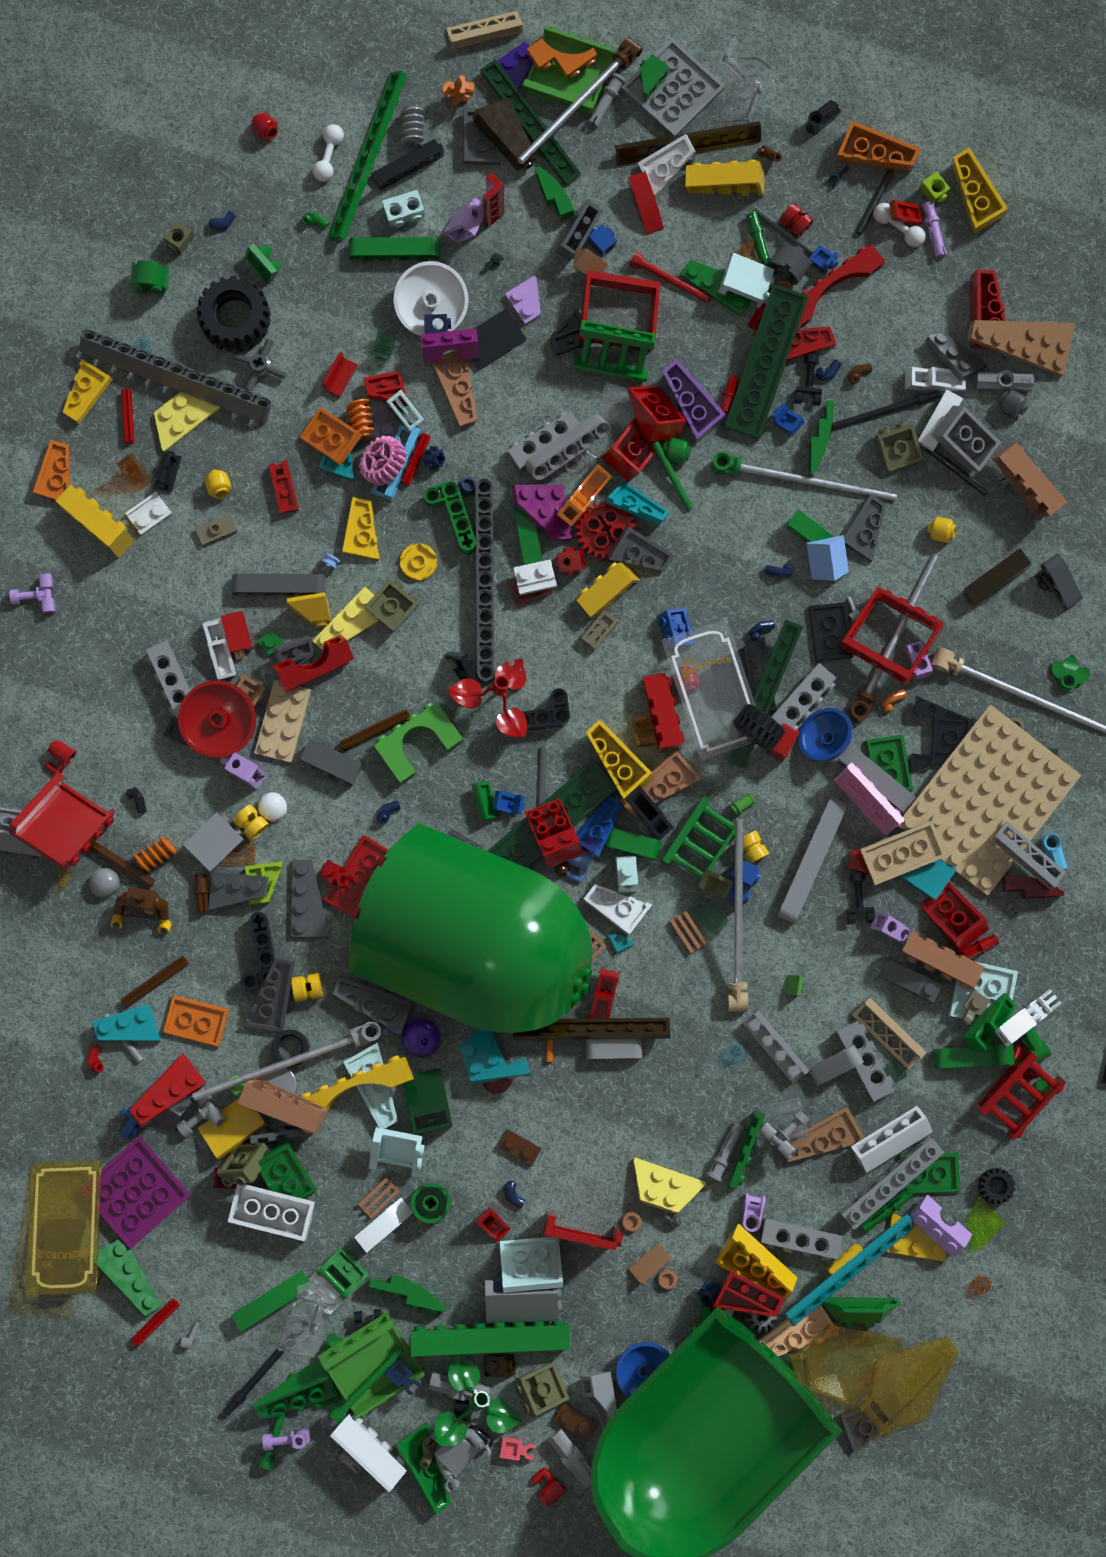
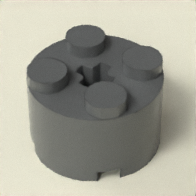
[768,241,813,285]

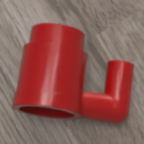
[44,739,77,775]
[531,1467,567,1507]

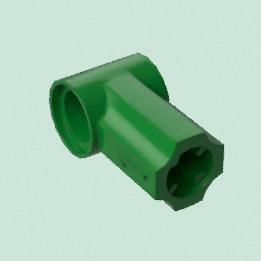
[1020,1027,1051,1063]

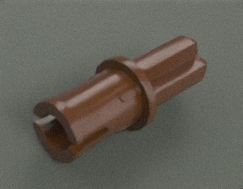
[194,874,210,913]

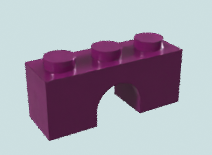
[420,328,480,364]

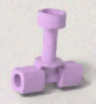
[9,573,56,614]
[262,1429,311,1451]

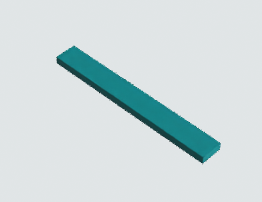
[785,1214,914,1326]

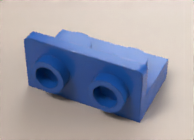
[658,607,695,651]

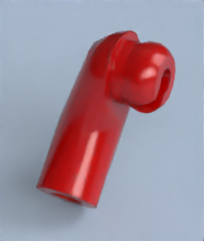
[86,1044,104,1073]

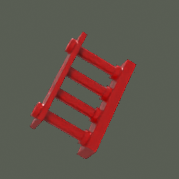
[975,1048,1066,1141]

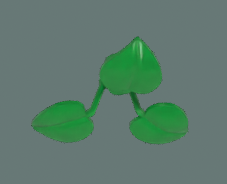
[434,1354,522,1447]

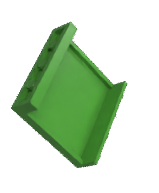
[523,27,614,115]
[318,1312,425,1419]

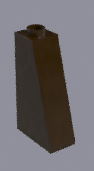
[472,98,537,170]
[964,548,1032,605]

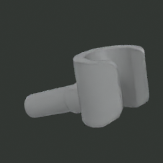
[846,597,860,624]
[180,1322,200,1349]

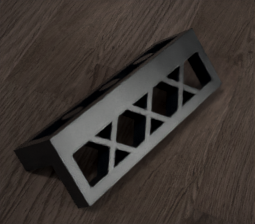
[371,139,444,191]

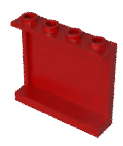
[9,772,115,872]
[544,1211,623,1250]

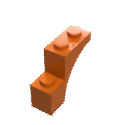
[526,38,597,80]
[557,463,613,527]

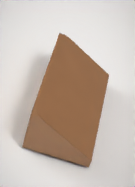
[573,249,608,275]
[628,1243,672,1285]

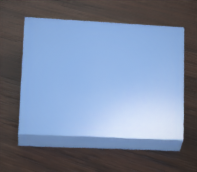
[806,535,849,581]

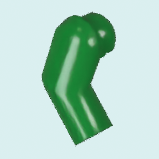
[301,212,330,230]

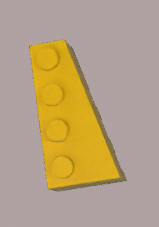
[952,147,1008,234]
[685,160,765,196]
[56,484,134,558]
[586,720,654,804]
[715,1224,797,1304]

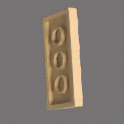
[254,680,312,763]
[860,821,947,885]

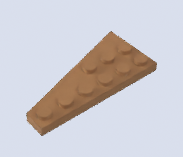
[967,320,1075,376]

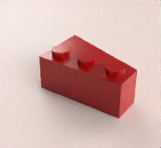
[712,1270,785,1317]

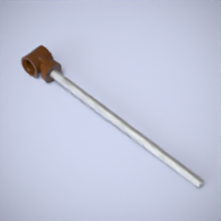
[518,36,643,164]
[849,554,939,723]

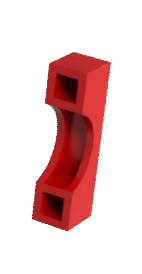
[272,634,354,691]

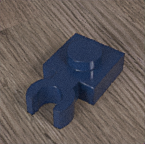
[385,1359,421,1395]

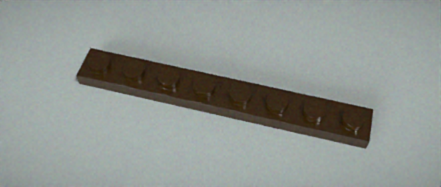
[615,121,761,165]
[513,1018,670,1040]

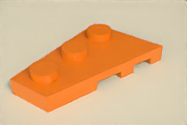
[33,440,70,501]

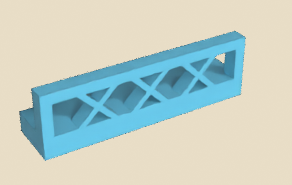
[371,425,421,501]

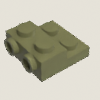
[874,421,924,472]
[365,579,419,633]
[217,1143,268,1187]
[514,1362,570,1417]

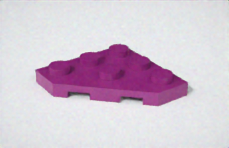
[511,484,573,541]

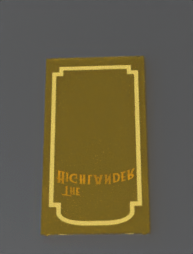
[26,1159,101,1296]

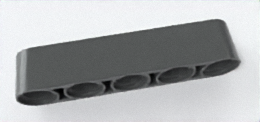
[232,574,325,596]

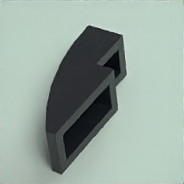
[625,785,674,840]

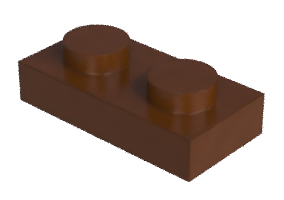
[498,1129,542,1166]
[553,1403,598,1441]

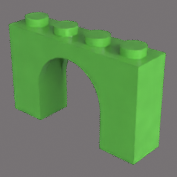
[374,702,464,785]

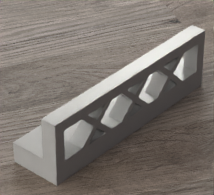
[992,822,1066,890]
[742,1010,809,1084]

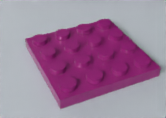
[79,1136,191,1249]

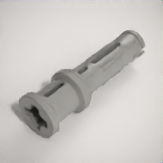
[587,73,626,128]
[705,1122,744,1182]

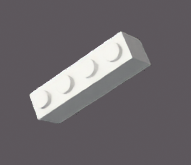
[851,1106,933,1173]

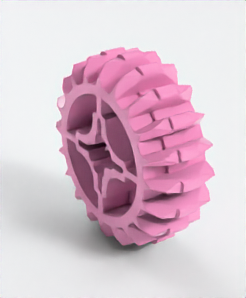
[359,435,407,486]

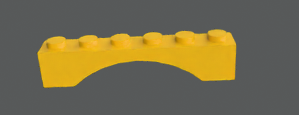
[300,1055,414,1109]

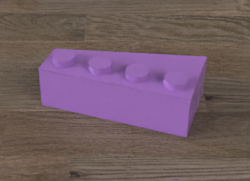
[662,358,726,443]

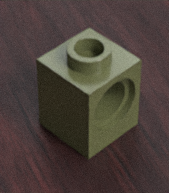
[164,221,194,254]

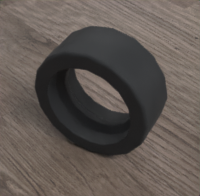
[271,1029,310,1067]

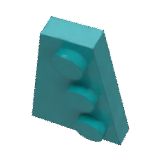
[605,481,669,526]
[92,1004,161,1042]

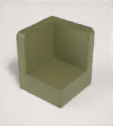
[698,869,733,899]

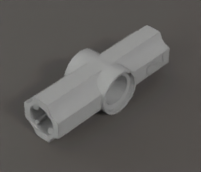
[975,371,1034,392]
[428,1372,491,1401]
[548,1428,592,1488]

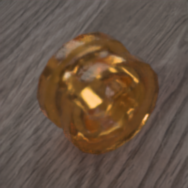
[972,1275,991,1294]

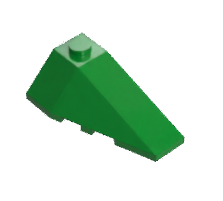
[253,1361,341,1419]

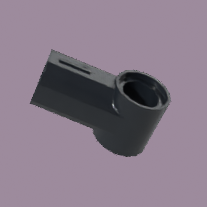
[806,100,841,134]

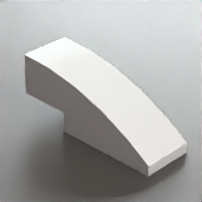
[905,367,966,391]
[918,390,963,451]
[203,618,237,680]
[354,1198,413,1253]

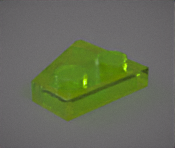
[966,1195,1006,1251]

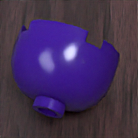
[401,1018,441,1058]

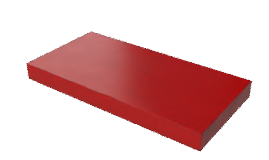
[323,835,389,920]

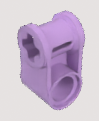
[741,1193,766,1232]

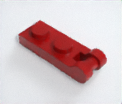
[269,460,299,515]

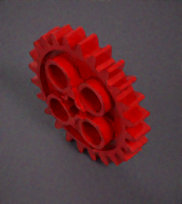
[575,500,636,561]

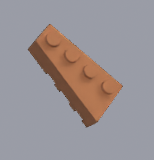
[992,443,1067,518]
[902,930,985,990]
[237,1078,329,1134]

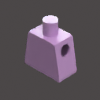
[444,198,484,243]
[220,753,267,790]

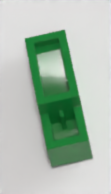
[535,166,575,221]
[786,510,833,543]
[964,993,1017,1051]

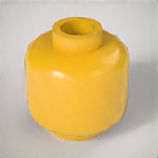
[204,470,231,499]
[927,517,956,543]

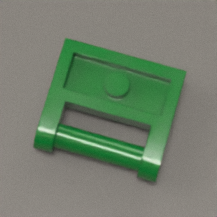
[316,1246,369,1301]

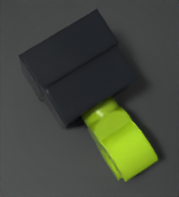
[454,1399,473,1425]

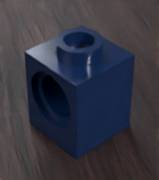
[424,314,451,334]

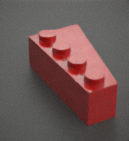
[970,269,1006,350]
[642,672,685,753]

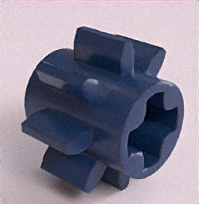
[422,446,445,470]
[698,1282,721,1307]

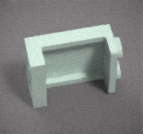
[718,253,775,308]
[369,1127,425,1177]

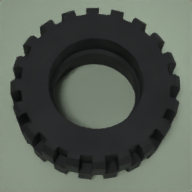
[197,276,271,352]

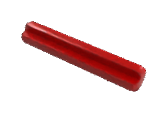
[121,389,135,444]
[401,433,430,486]
[131,1298,180,1347]

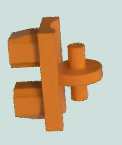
[442,75,474,106]

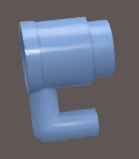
[566,850,594,883]

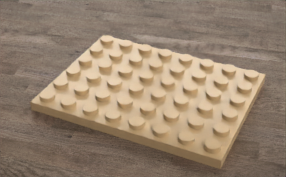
[898,704,1081,896]

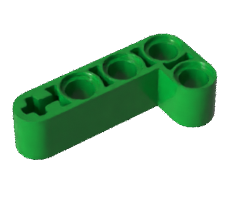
[424,481,476,555]
[933,1044,1015,1069]

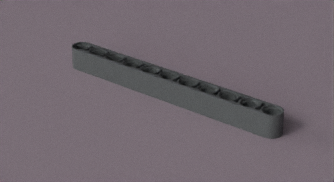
[79,330,271,422]
[476,478,495,684]

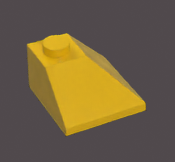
[287,592,331,627]

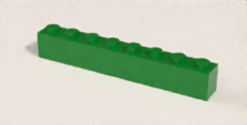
[409,1320,570,1357]

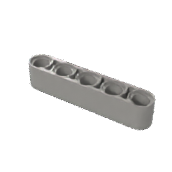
[525,414,610,480]
[837,743,916,812]

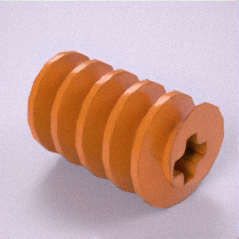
[346,399,375,441]
[133,835,177,872]

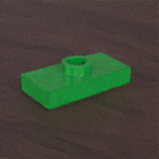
[471,781,499,821]

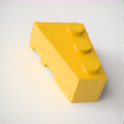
[577,562,640,617]

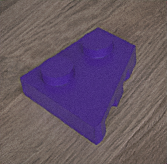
[497,41,533,90]

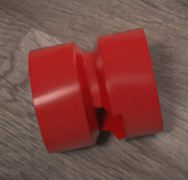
[779,202,814,238]

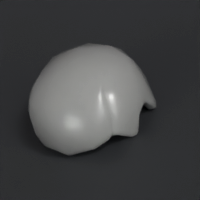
[88,868,120,898]

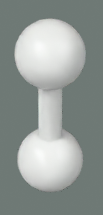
[312,124,344,182]
[873,203,925,247]

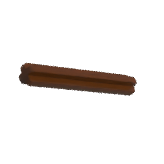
[340,709,410,751]
[89,840,155,889]
[121,956,189,1008]

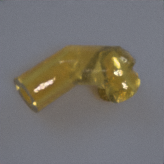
[54,864,72,889]

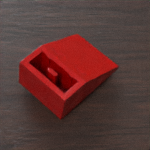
[524,798,583,868]

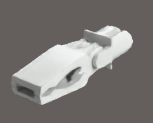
[995,989,1062,1047]

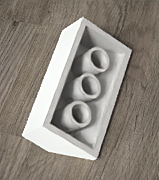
[227,1184,315,1241]
[330,1412,407,1492]

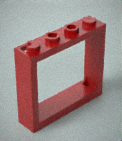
[578,270,661,352]
[841,586,944,685]

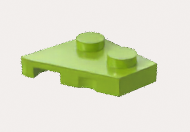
[245,861,283,905]

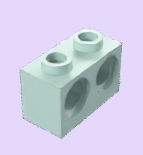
[382,190,425,228]

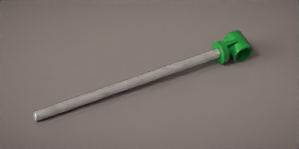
[711,452,897,501]

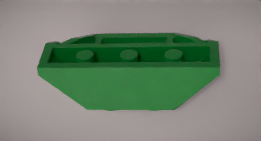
[822,1297,900,1327]

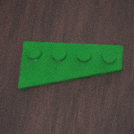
[680,260,753,317]
[728,1111,765,1189]
[87,1238,162,1317]
[395,1422,451,1515]

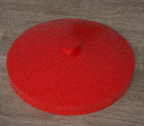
[178,681,256,758]

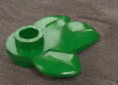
[1052,655,1090,691]

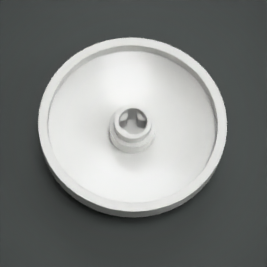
[393,261,468,336]

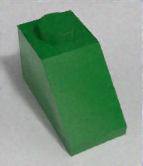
[640,54,669,102]

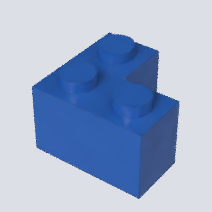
[725,860,761,904]

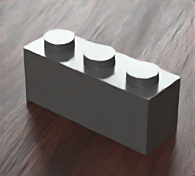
[555,200,603,261]
[300,739,363,787]

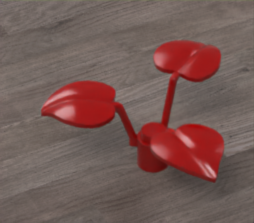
[449,659,527,738]

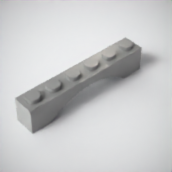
[580,1372,617,1431]

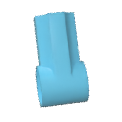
[1040,834,1068,873]

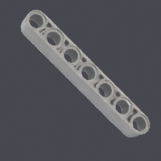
[777,796,848,924]

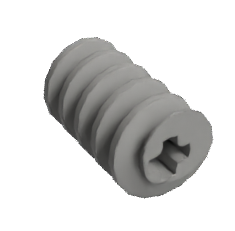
[401,106,424,148]

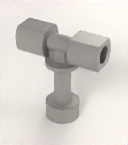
[177,1088,227,1137]
[759,1109,810,1160]

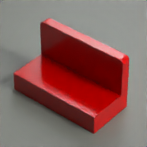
[322,352,358,398]
[221,611,253,653]

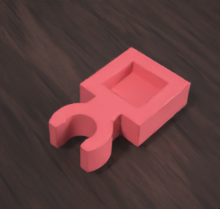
[500,1436,536,1461]

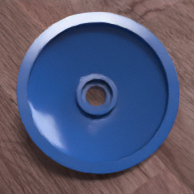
[798,708,853,762]
[616,1342,670,1398]

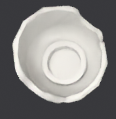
[258,792,287,822]

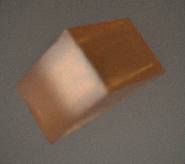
[116,452,153,492]

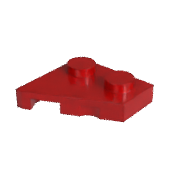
[363,371,408,407]

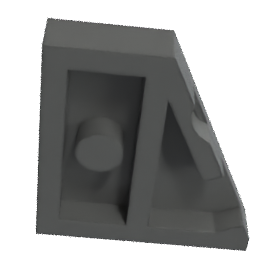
[274,635,314,665]

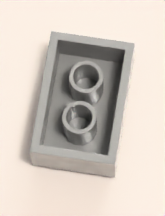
[931,405,1001,472]

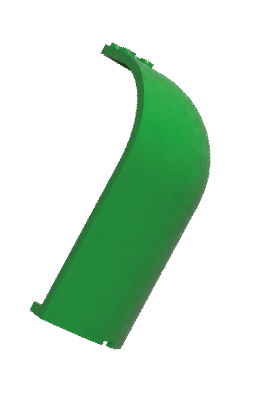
[349,823,593,1033]
[591,1307,842,1557]

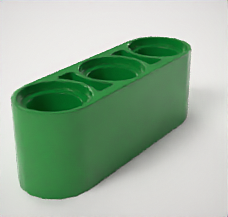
[604,828,661,860]

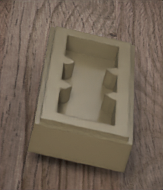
[195,514,238,546]
[580,610,619,651]

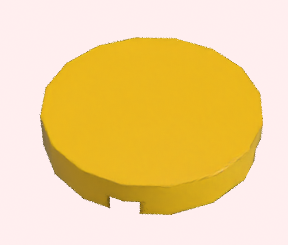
[400,543,437,581]

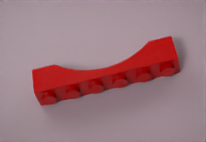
[797,244,885,330]

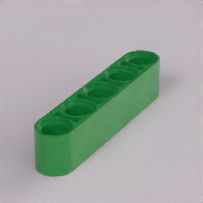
[349,237,440,261]

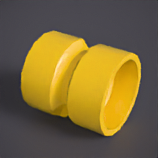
[232,804,269,841]
[743,831,769,864]
[292,973,323,1002]

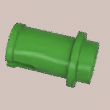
[730,793,756,815]

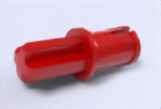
[720,376,739,414]
[961,934,999,959]

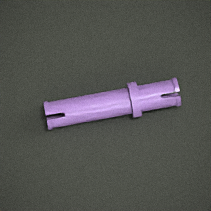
[922,201,947,258]

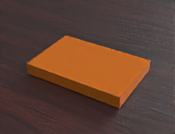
[299,407,362,466]
[162,995,229,1047]

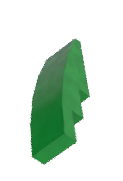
[809,401,834,477]
[510,492,542,565]
[231,1270,312,1332]

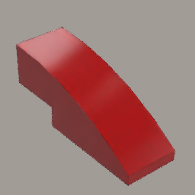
[628,171,664,235]
[589,968,620,1019]

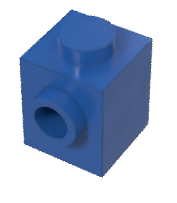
[588,224,617,258]

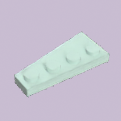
[343,1043,398,1129]

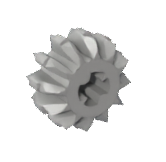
[744,1312,778,1333]

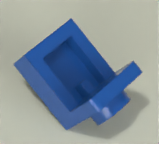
[809,245,839,274]
[772,403,805,436]
[492,791,525,815]
[121,1107,140,1139]

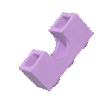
[909,1195,972,1258]

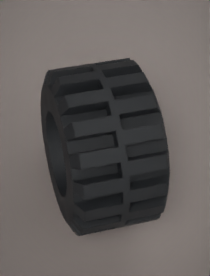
[733,704,786,751]

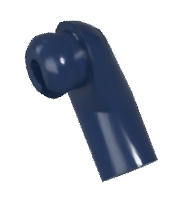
[816,360,842,380]

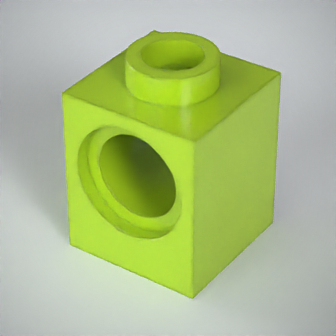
[920,171,950,204]

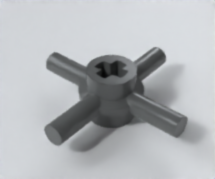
[232,339,287,392]

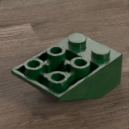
[404,1068,453,1135]

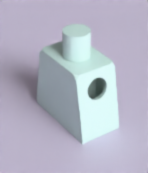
[615,855,638,893]

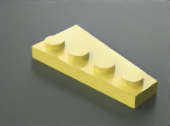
[313,587,379,651]

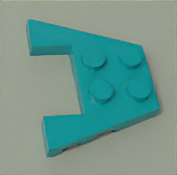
[458,1029,532,1084]

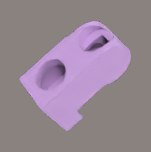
[905,641,933,681]
[870,912,910,944]

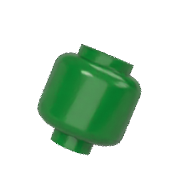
[663,438,691,464]

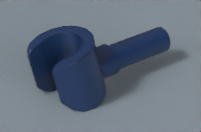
[828,166,850,187]

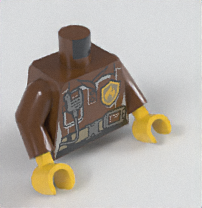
[110,887,172,934]

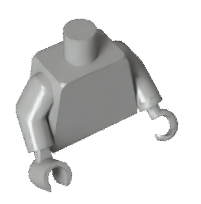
[430,1428,491,1492]

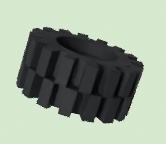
[978,1168,1016,1204]

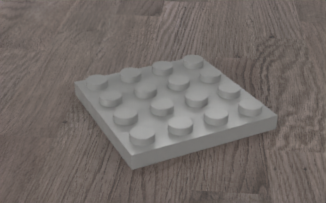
[621,38,725,136]

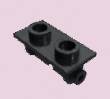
[154,450,182,492]

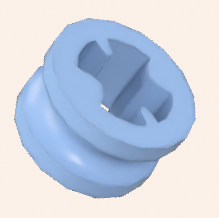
[321,553,340,570]

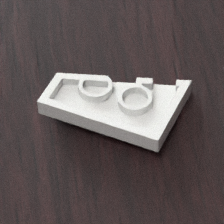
[638,134,696,196]
[583,884,652,936]

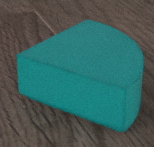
[608,934,634,953]

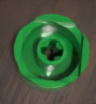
[130,260,170,296]
[411,1182,451,1223]

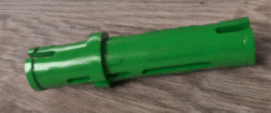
[746,212,770,266]
[861,1187,914,1233]

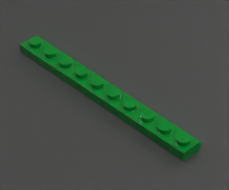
[328,71,407,241]

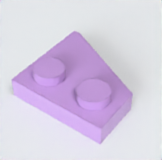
[505,275,541,325]

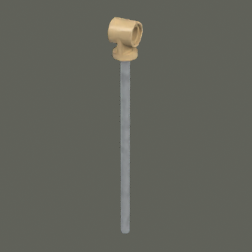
[931,648,1106,734]
[727,819,748,1012]

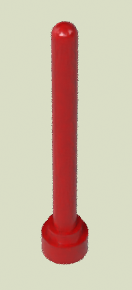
[629,252,711,303]

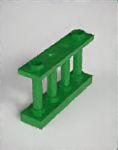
[573,320,656,382]
[661,796,735,885]

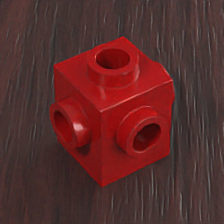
[555,547,586,575]

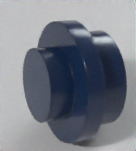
[458,477,476,496]

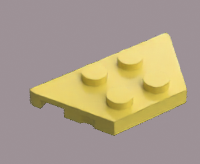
[154,392,221,452]
[633,1158,706,1215]

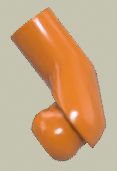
[881,689,907,713]

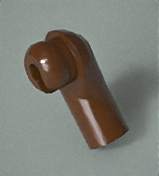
[757,145,782,162]

